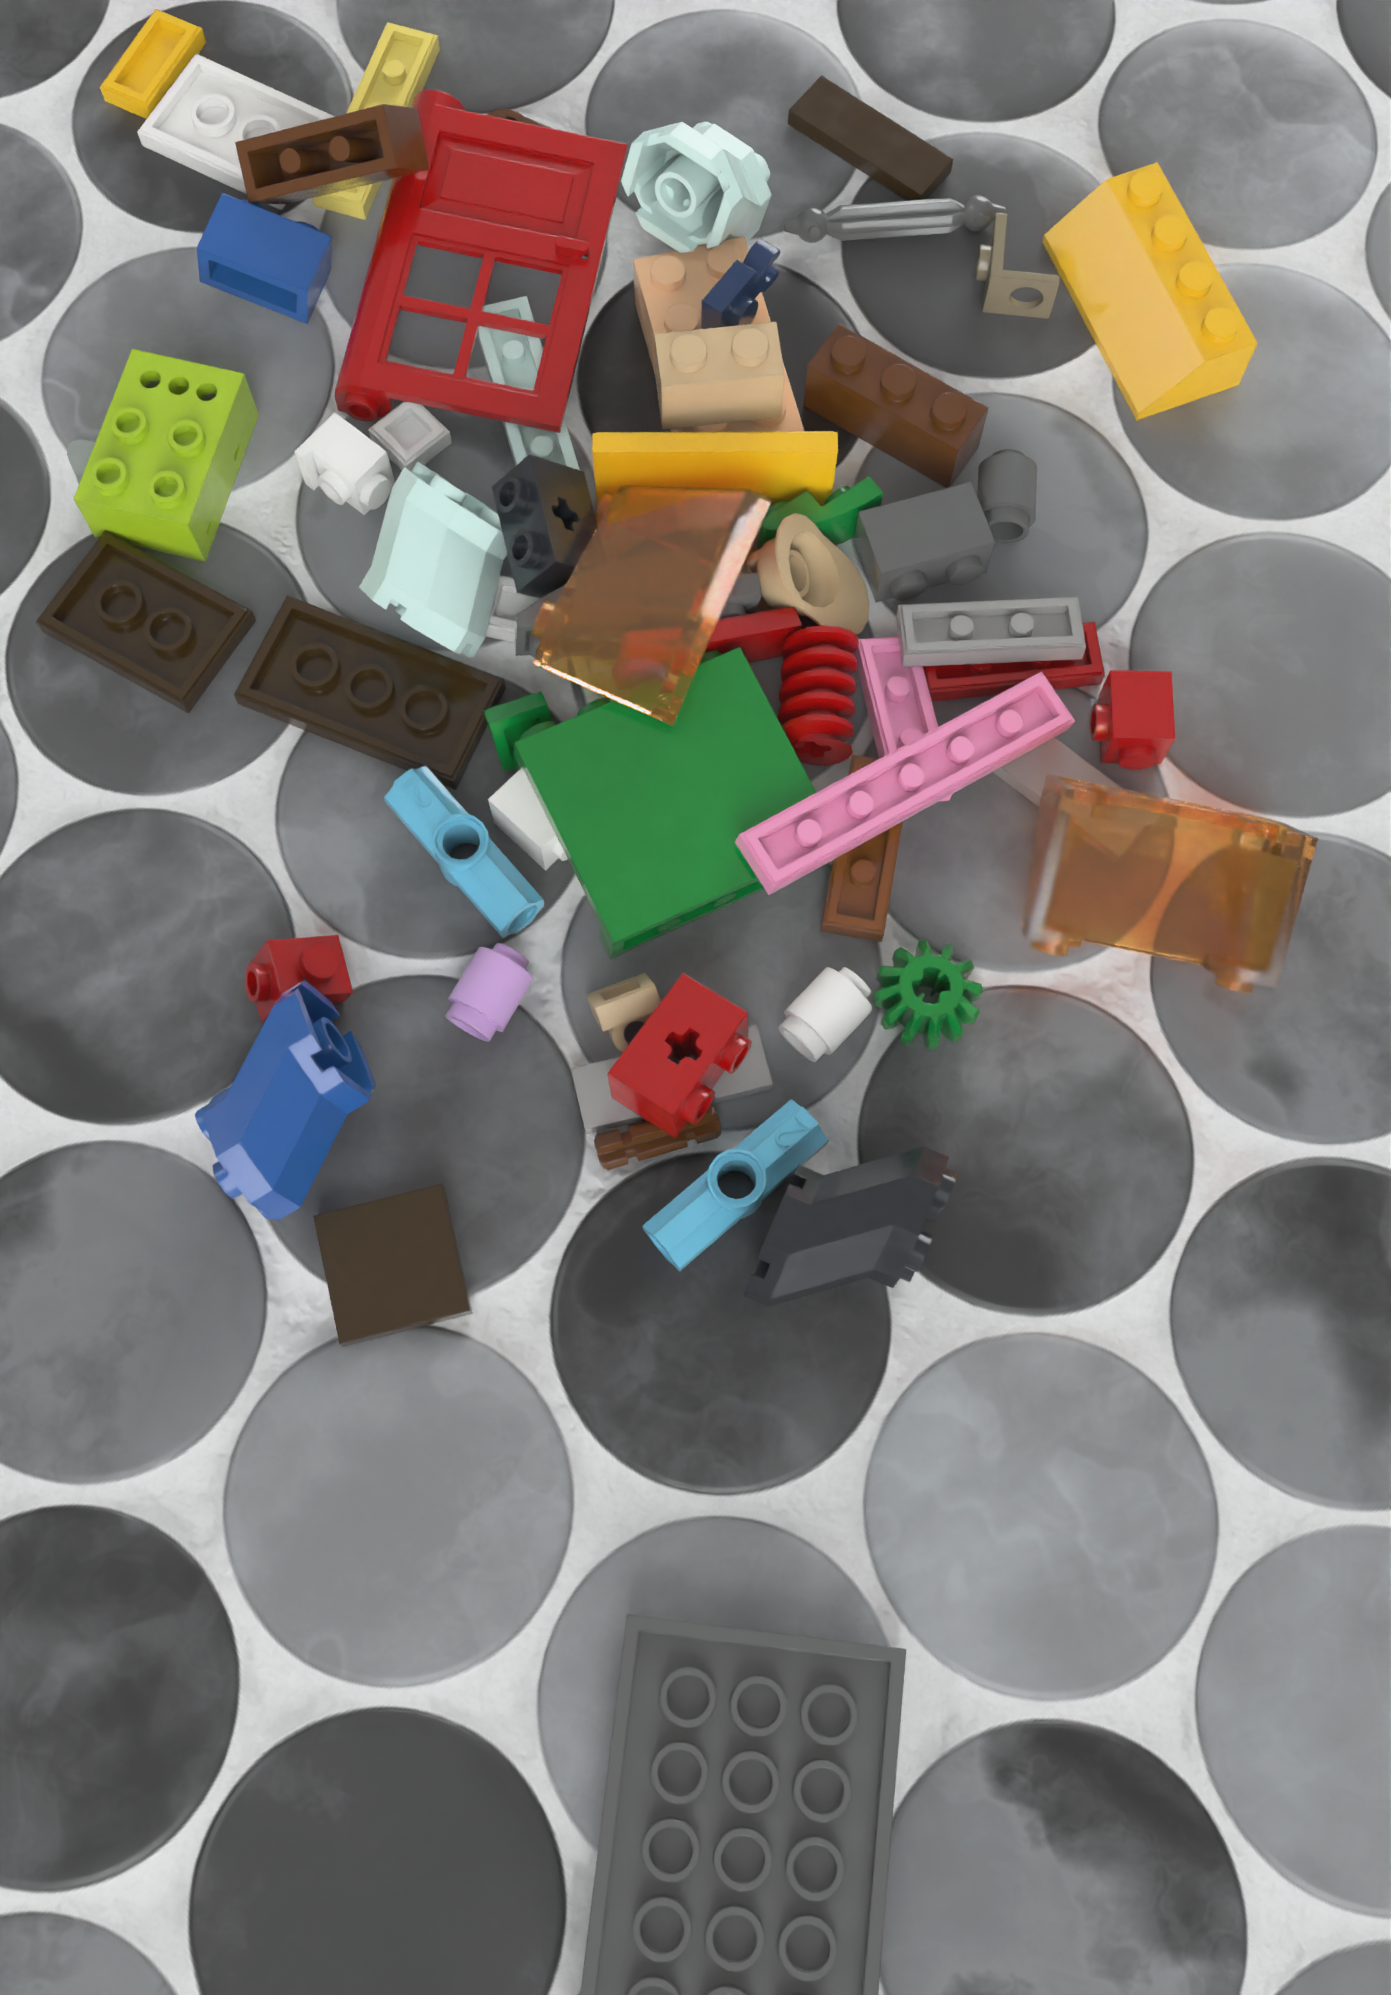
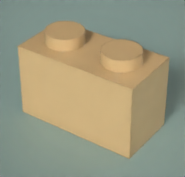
[654,322,785,430]

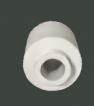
[778,967,872,1062]

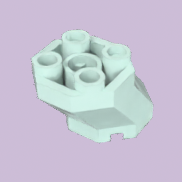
[621,122,772,253]
[359,462,507,659]

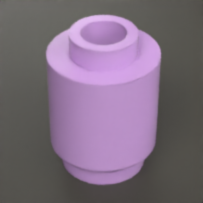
[445,943,534,1042]

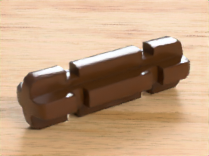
[594,1104,721,1170]

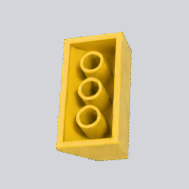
[1042,162,1258,421]

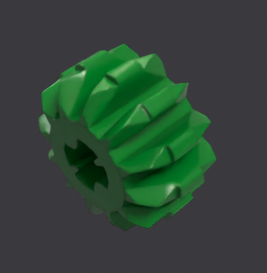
[873,939,983,1050]

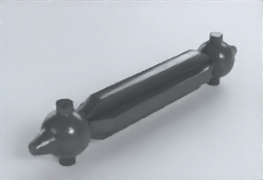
[784,195,1006,243]

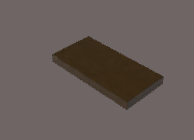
[234,595,506,790]

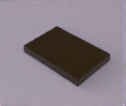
[36,531,256,713]

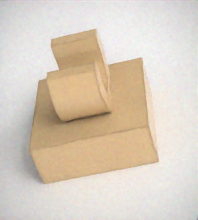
[586,973,661,1052]

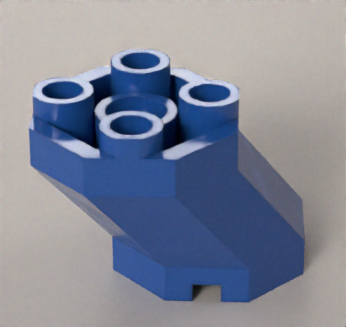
[195,980,376,1221]

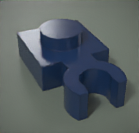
[701,238,780,329]

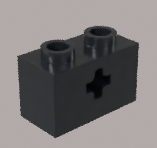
[492,454,608,598]

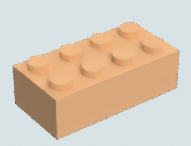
[633,236,804,432]

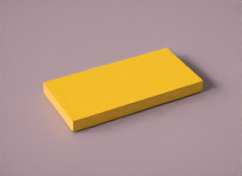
[592,431,838,517]

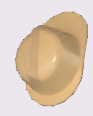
[746,513,870,635]

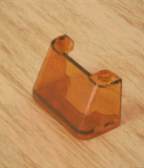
[531,485,773,726]
[1021,774,1318,993]

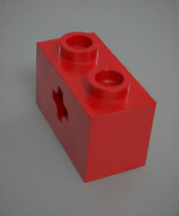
[607,973,752,1139]

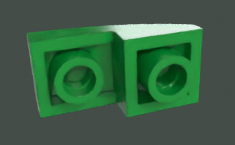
[758,476,883,550]

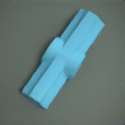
[384,765,544,938]
[642,1099,829,1272]

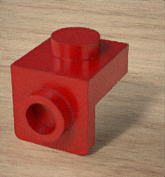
[245,935,353,1022]

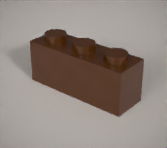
[235,104,429,204]
[803,323,989,488]

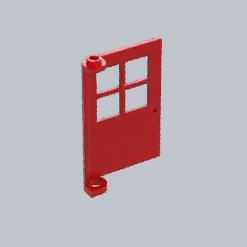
[334,90,628,433]

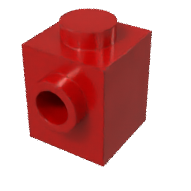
[1090,670,1175,770]

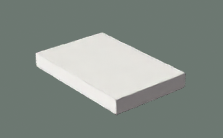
[137,54,335,210]

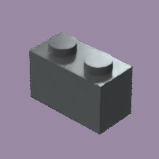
[853,482,995,603]

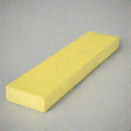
[312,22,440,220]

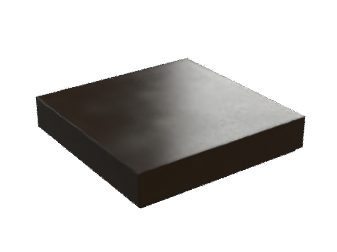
[313,1183,473,1347]

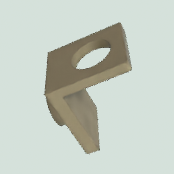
[975,213,1060,319]

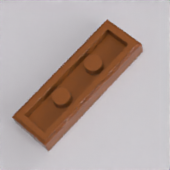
[820,754,903,942]

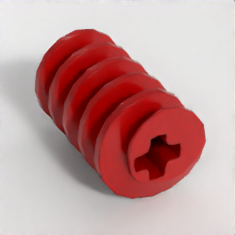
[777,625,859,766]

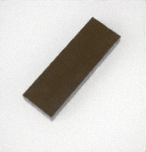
[788,75,953,200]

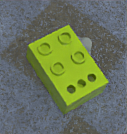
[67,349,259,562]

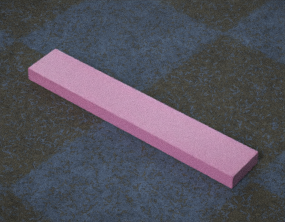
[735,671,1075,895]

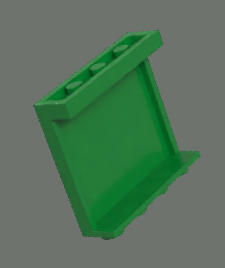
[514,647,816,959]

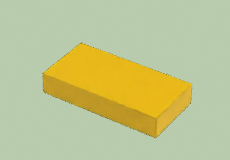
[100,9,207,119]

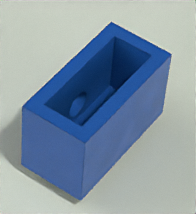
[197,193,332,324]

